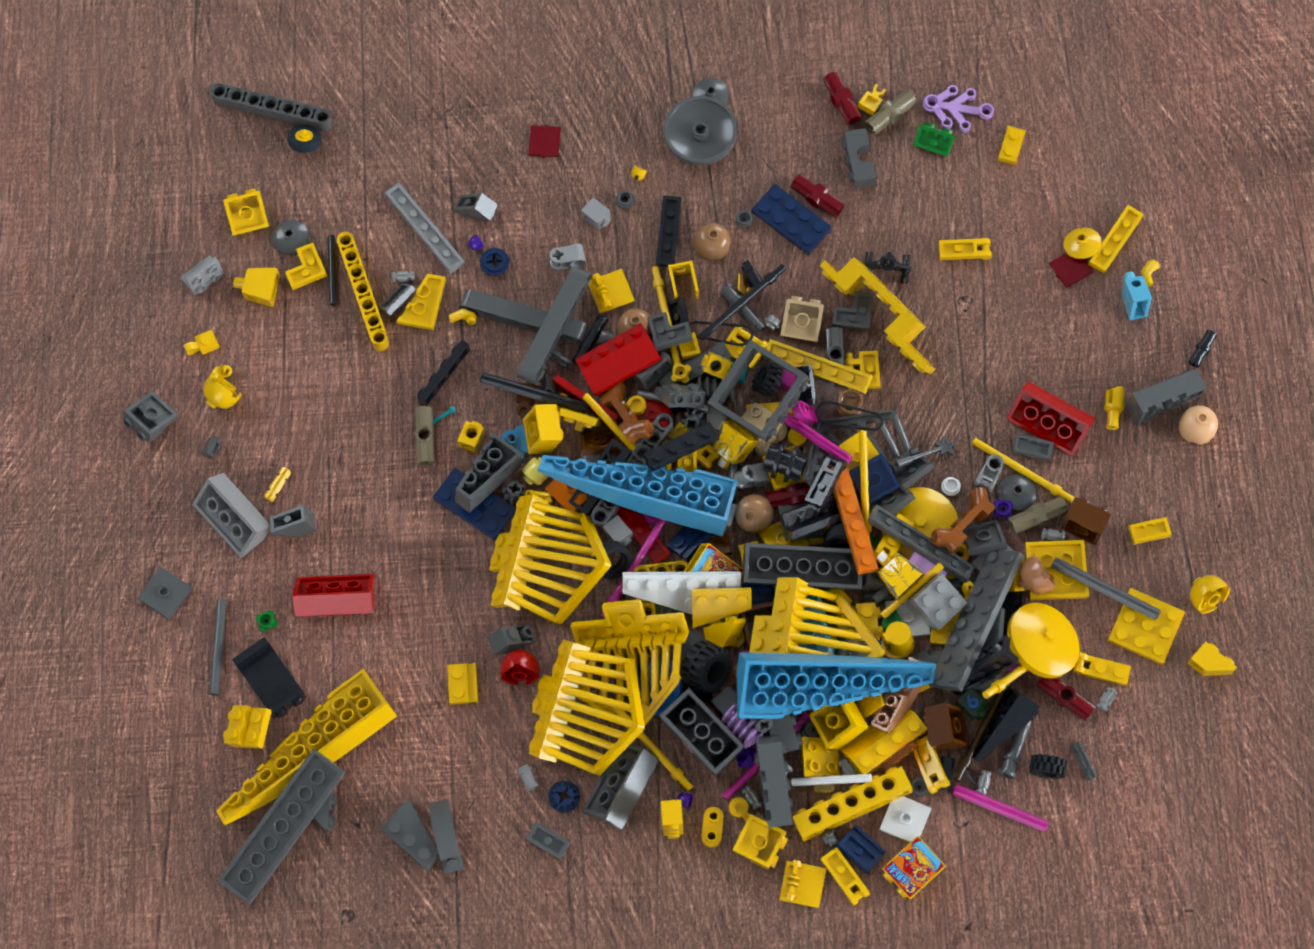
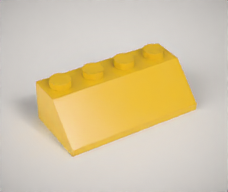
[840,708,927,774]

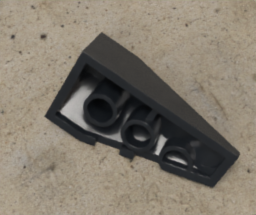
[973,686,1039,762]

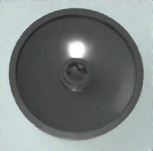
[664,96,737,165]

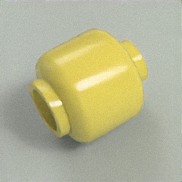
[522,457,549,485]

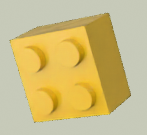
[523,404,563,454]
[809,701,868,750]

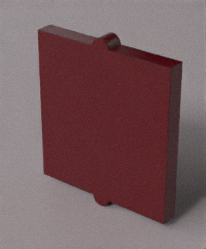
[528,124,561,158]
[1049,253,1094,288]

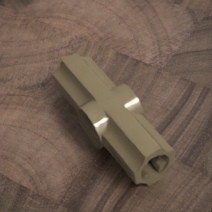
[865,90,917,135]
[415,406,435,466]
[1008,496,1068,534]

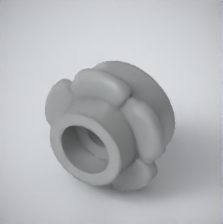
[764,314,782,331]

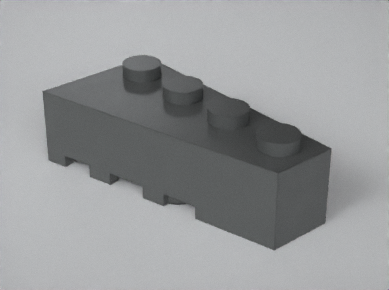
[1126,369,1207,426]

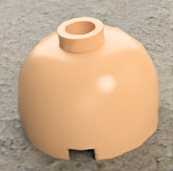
[1179,405,1218,445]

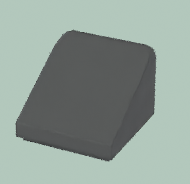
[201,436,221,459]

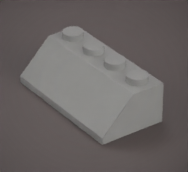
[192,473,271,558]

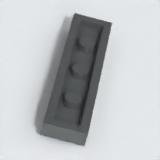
[659,341,733,387]

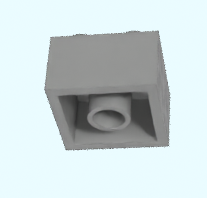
[907,574,967,630]

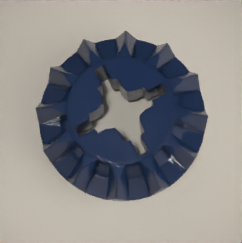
[480,248,510,277]
[548,780,580,813]

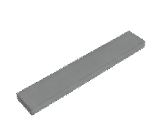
[384,183,465,274]

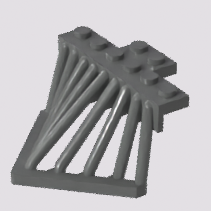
[803,409,934,525]

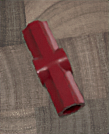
[823,72,861,125]
[791,174,845,218]
[765,484,811,509]
[1036,677,1095,721]

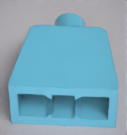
[1122,272,1152,320]

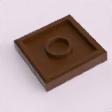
[581,429,620,456]

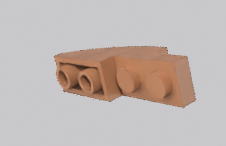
[871,656,922,733]

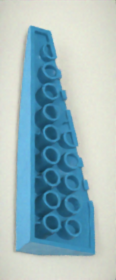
[538,455,738,536]
[737,652,936,719]

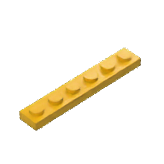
[763,339,873,394]

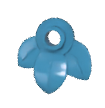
[501,425,528,461]

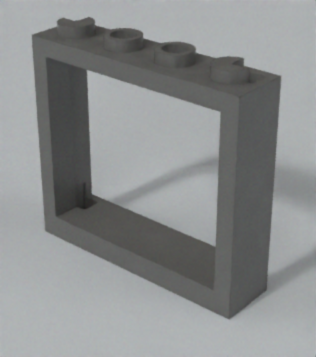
[707,340,810,443]

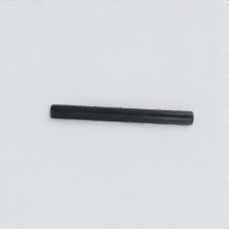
[480,372,589,414]

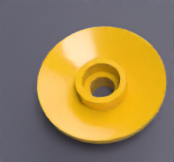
[1064,228,1101,259]

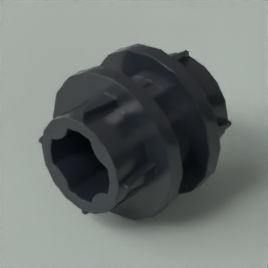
[763,441,808,483]

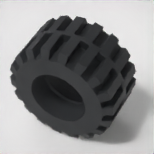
[680,640,732,695]

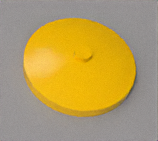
[881,487,958,559]
[1007,603,1080,678]

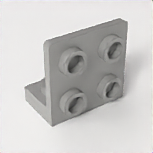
[180,255,224,295]

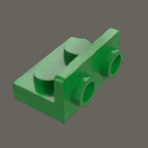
[913,122,956,157]

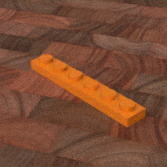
[830,467,878,575]

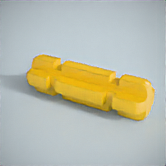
[264,467,291,502]

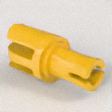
[1104,386,1125,430]

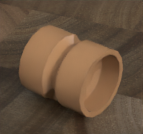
[837,389,863,417]

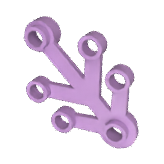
[923,85,994,133]

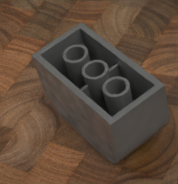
[660,688,745,777]

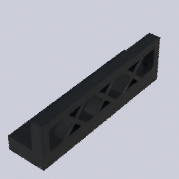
[568,439,632,516]
[780,493,862,539]
[951,635,1019,696]

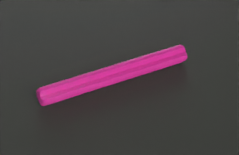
[784,412,852,464]
[952,784,1049,832]

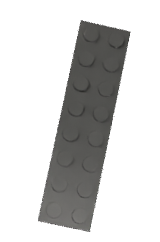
[929,550,1024,692]
[218,748,346,905]

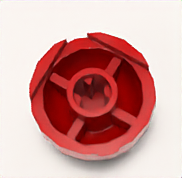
[500,649,539,685]

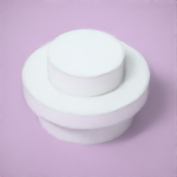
[941,477,961,496]

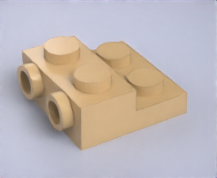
[780,296,824,342]

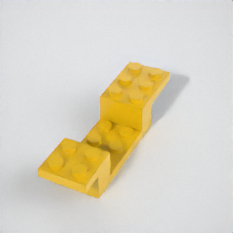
[820,257,936,374]

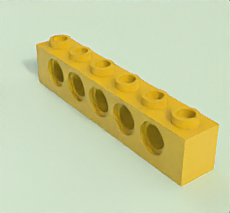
[792,766,912,842]

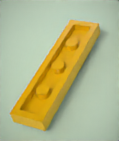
[1088,205,1144,274]

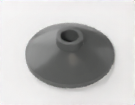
[693,78,729,105]
[272,220,309,254]
[998,474,1036,511]

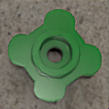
[256,610,278,632]

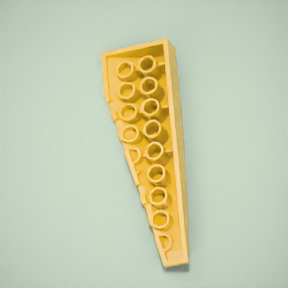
[216,669,397,825]

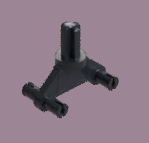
[863,252,911,284]

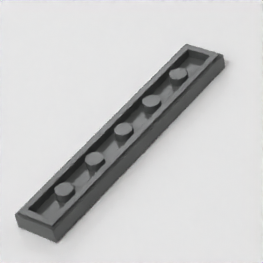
[867,504,975,583]

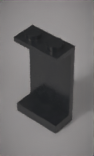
[232,637,307,719]

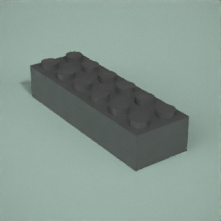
[742,543,862,591]

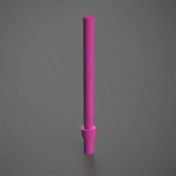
[600,519,666,619]
[722,711,810,801]

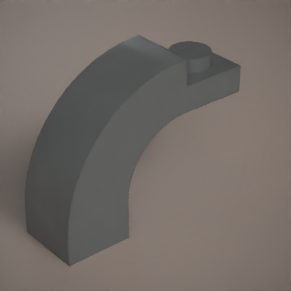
[429,799,464,874]

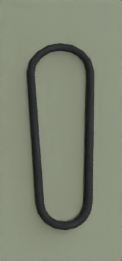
[690,321,754,346]
[816,401,884,431]

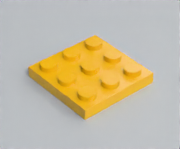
[1025,540,1089,600]
[1107,588,1185,665]

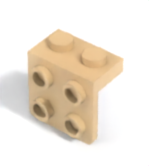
[741,403,788,458]

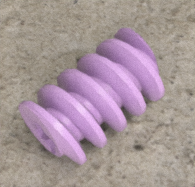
[721,704,764,748]

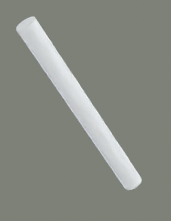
[791,774,872,786]

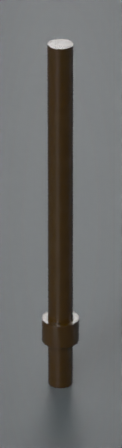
[953,682,1012,782]

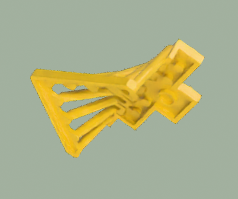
[489,494,611,625]
[749,577,885,658]
[570,599,689,729]
[529,639,645,775]

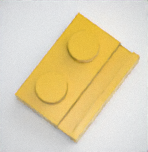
[447,663,478,705]

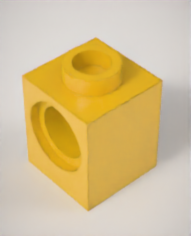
[701,351,732,379]
[457,421,485,453]

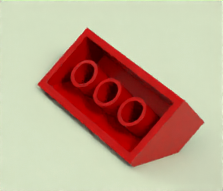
[575,323,662,396]
[1006,381,1095,456]
[292,574,375,618]

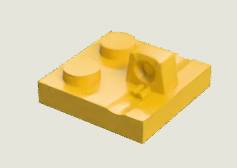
[559,408,603,432]

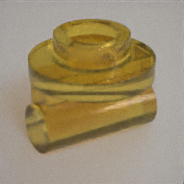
[814,775,836,795]

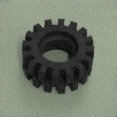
[752,359,784,397]
[1029,754,1067,779]

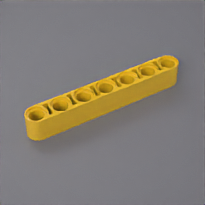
[337,231,389,351]

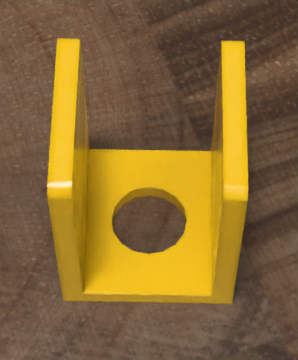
[668,261,699,300]

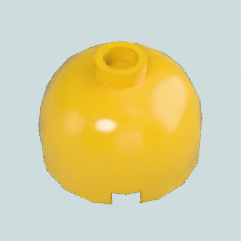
[203,373,242,409]
[1189,575,1230,614]

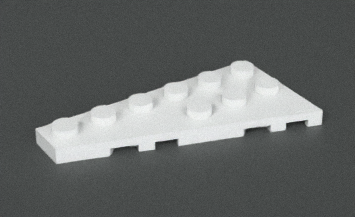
[622,571,741,623]

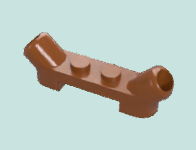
[599,382,654,444]
[931,487,995,554]

